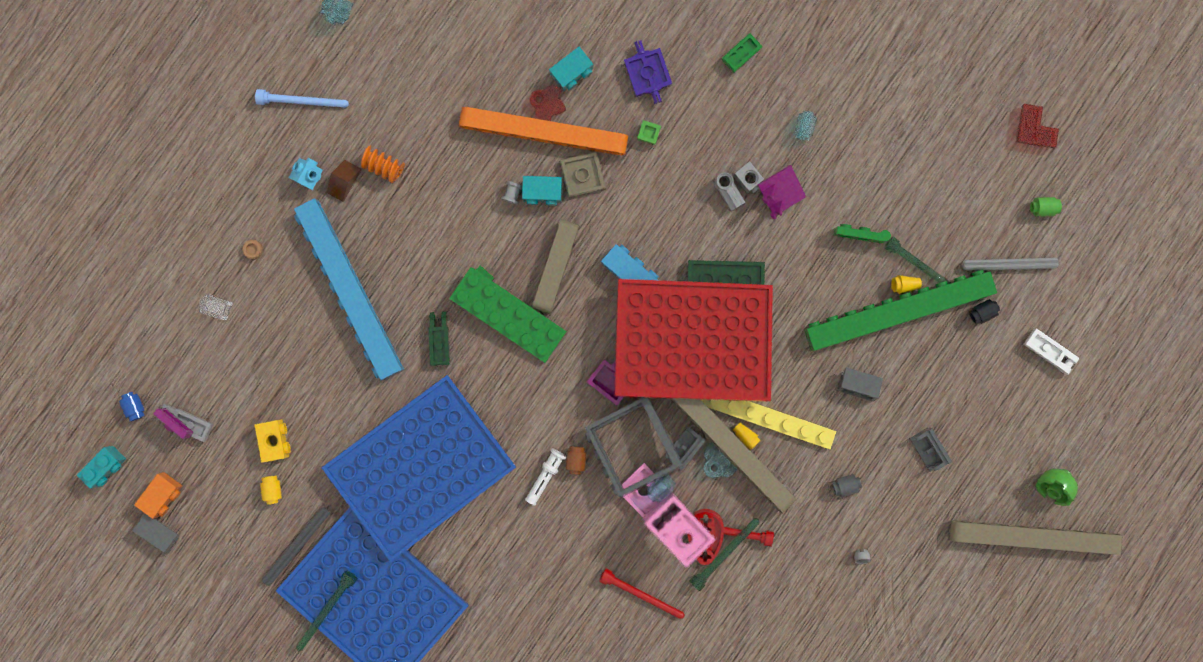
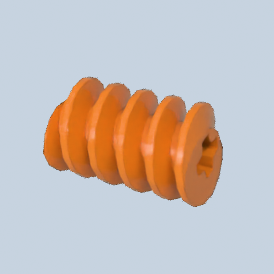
[361,146,405,183]

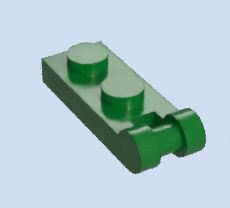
[833,224,891,243]

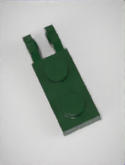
[428,312,450,366]

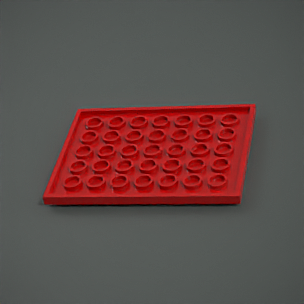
[614,279,773,402]

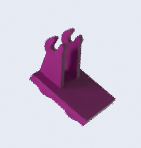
[757,165,806,219]

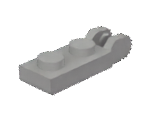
[157,404,214,442]

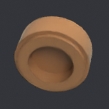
[242,240,263,259]

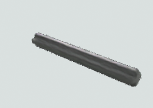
[262,507,330,586]

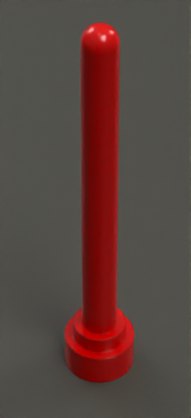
[703,523,774,547]
[599,568,685,619]

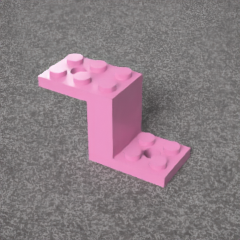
[622,463,715,567]

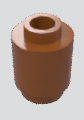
[566,446,586,475]

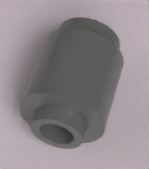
[832,474,862,497]

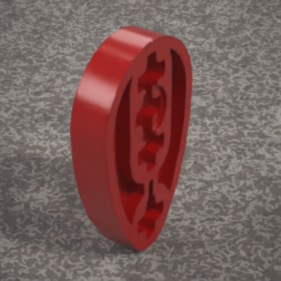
[687,509,724,565]

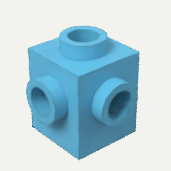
[289,158,323,190]

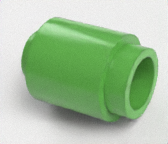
[1030,197,1062,217]

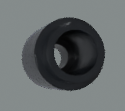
[969,299,1000,325]

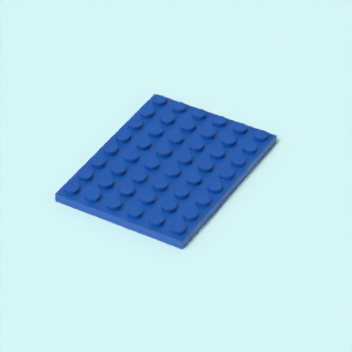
[322,375,516,562]
[276,507,469,662]

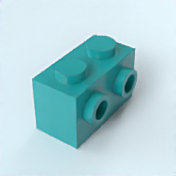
[549,46,594,92]
[522,176,562,206]
[77,446,126,489]

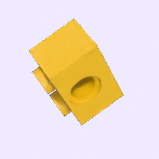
[255,419,291,463]

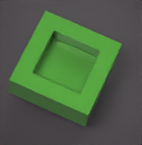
[637,120,661,145]

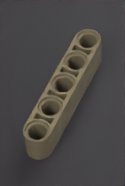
[532,219,580,314]

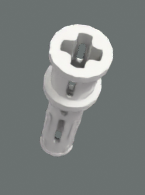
[525,448,566,505]

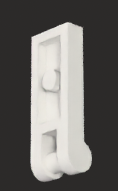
[1023,328,1079,375]

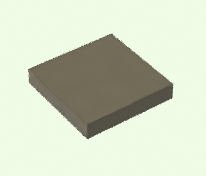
[560,152,606,198]

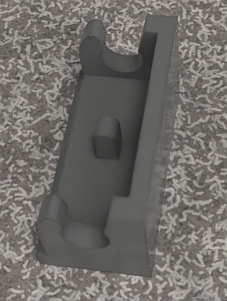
[837,367,883,401]
[664,427,706,470]
[909,428,952,472]
[132,514,179,553]

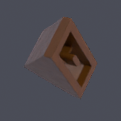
[326,160,362,202]

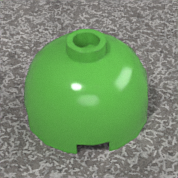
[1036,469,1078,506]

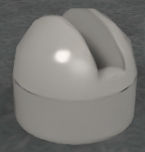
[854,549,871,564]

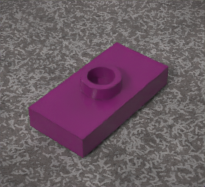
[153,408,193,439]

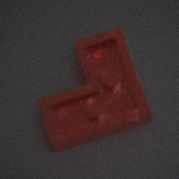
[1016,104,1059,149]

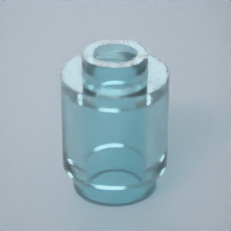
[794,111,817,140]
[647,474,676,503]

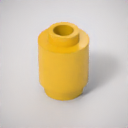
[260,475,282,504]

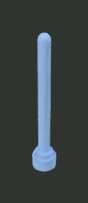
[255,89,349,108]

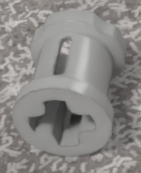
[501,181,523,205]

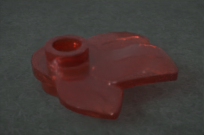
[530,85,566,121]

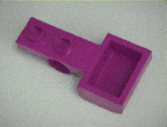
[587,359,623,405]

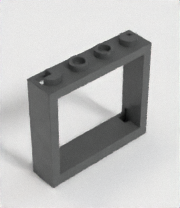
[585,397,684,497]

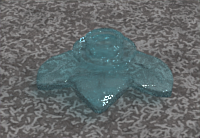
[703,442,737,478]

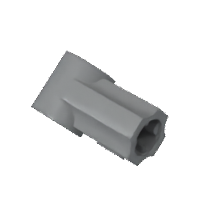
[714,173,745,211]

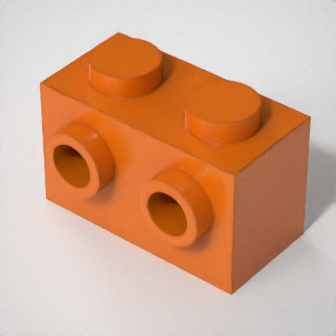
[134,472,182,519]

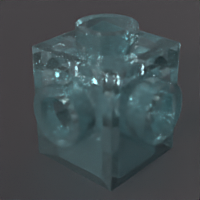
[319,0,354,25]

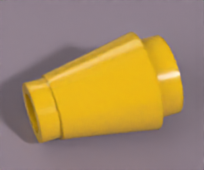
[891,275,922,294]
[732,422,761,451]

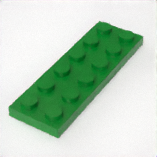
[449,267,567,363]

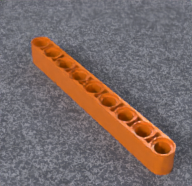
[458,107,628,156]

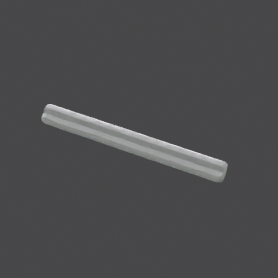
[962,258,1059,271]

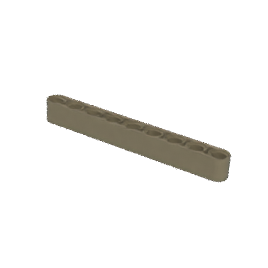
[669,398,796,514]
[950,520,1123,555]

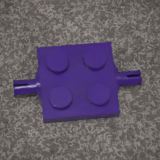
[624,40,672,104]

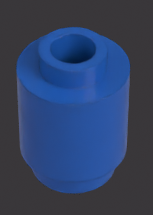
[119,392,145,422]

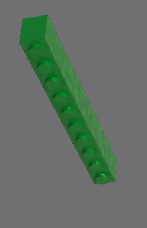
[804,270,998,351]

